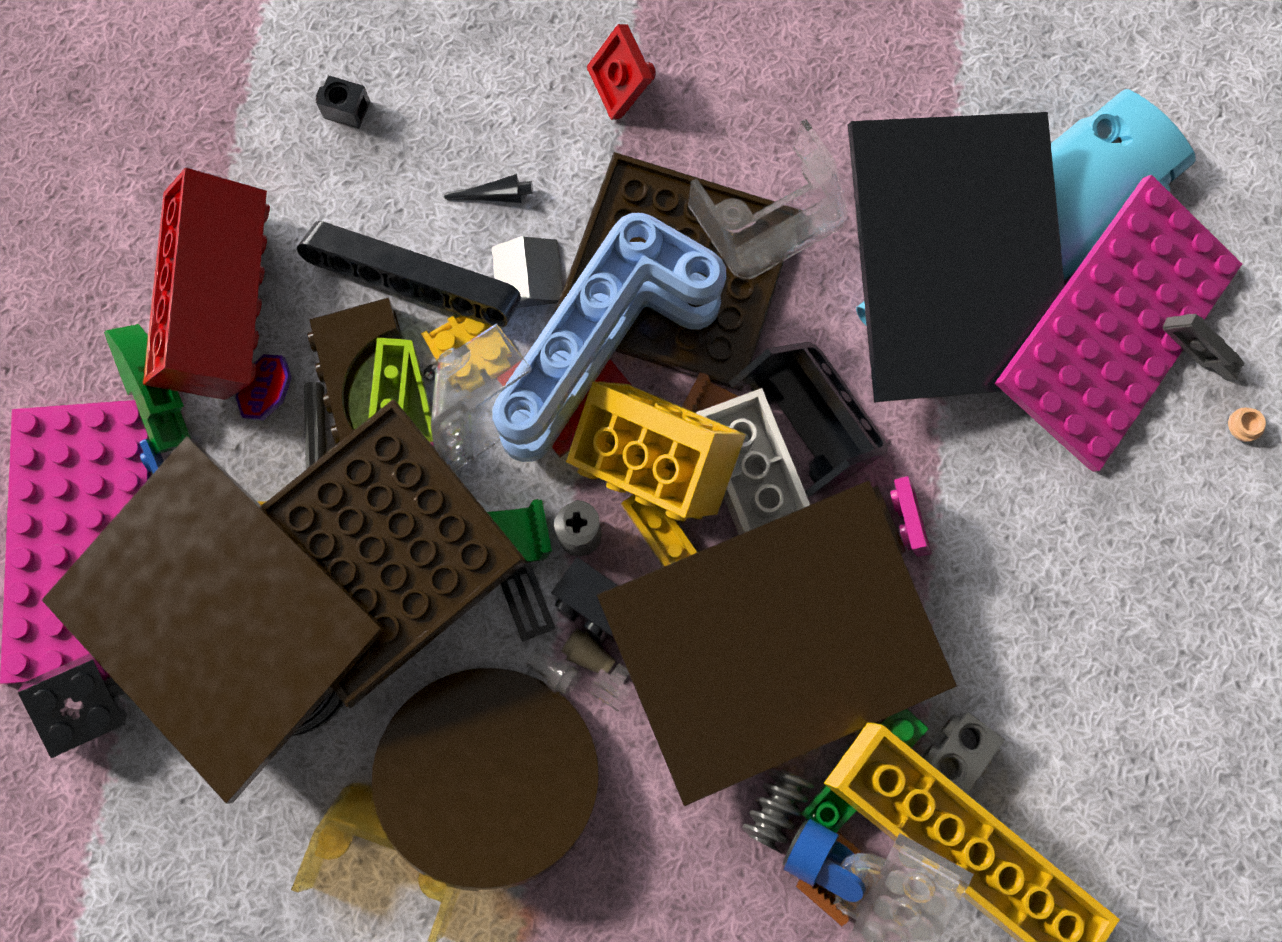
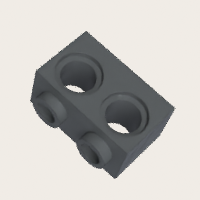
[922,712,1005,794]

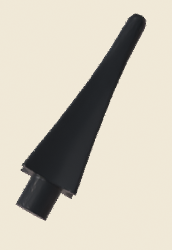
[444,174,533,203]

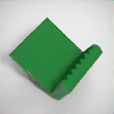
[487,499,552,563]

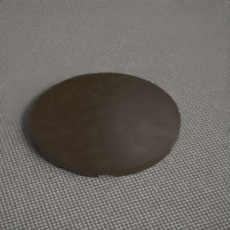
[372,668,599,891]

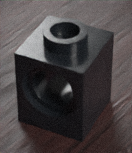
[316,75,371,129]

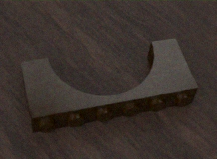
[307,297,403,445]

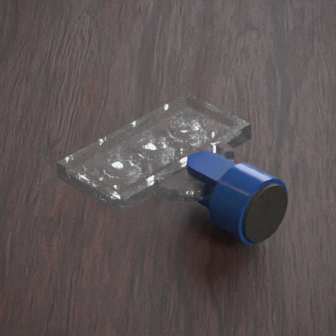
[782,819,973,942]

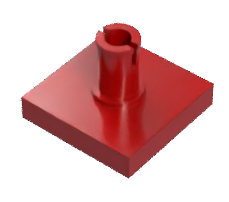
[587,24,656,120]

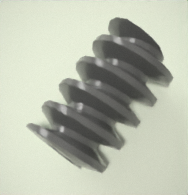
[554,500,602,557]
[742,769,815,854]

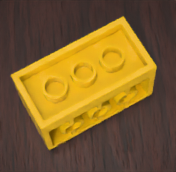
[566,381,746,521]

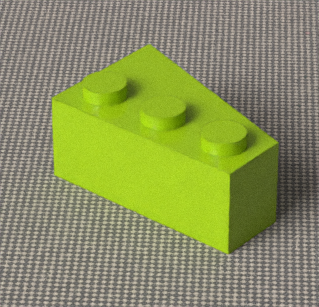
[368,338,442,453]

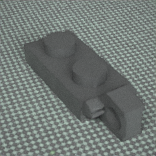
[1163,314,1244,381]

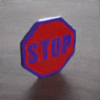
[235,354,292,421]

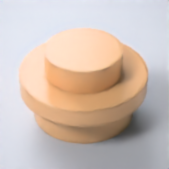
[1228,407,1266,442]

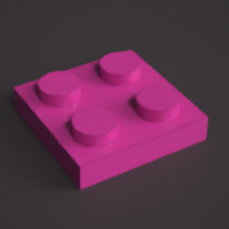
[890,476,932,557]

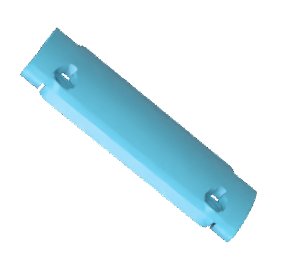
[856,89,1196,326]

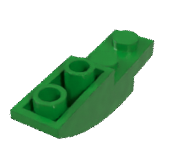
[104,324,191,454]
[801,708,929,833]

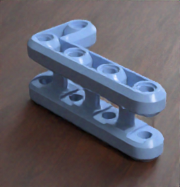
[492,213,726,462]

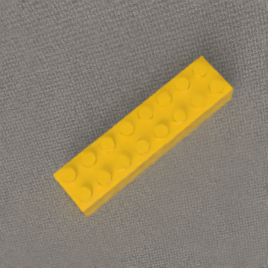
[824,723,1120,942]

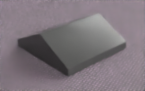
[492,237,563,308]

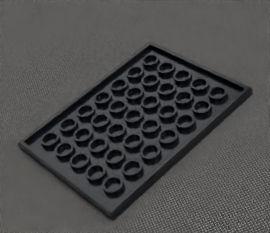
[847,112,1065,403]

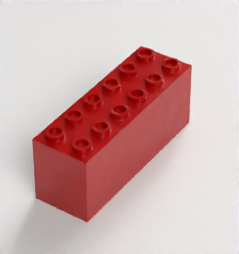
[143,167,270,400]

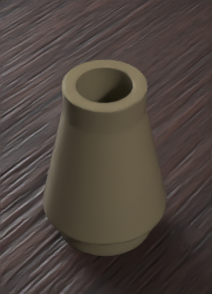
[561,628,616,677]

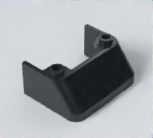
[729,342,888,498]

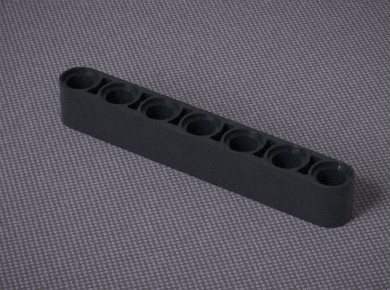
[297,221,522,328]

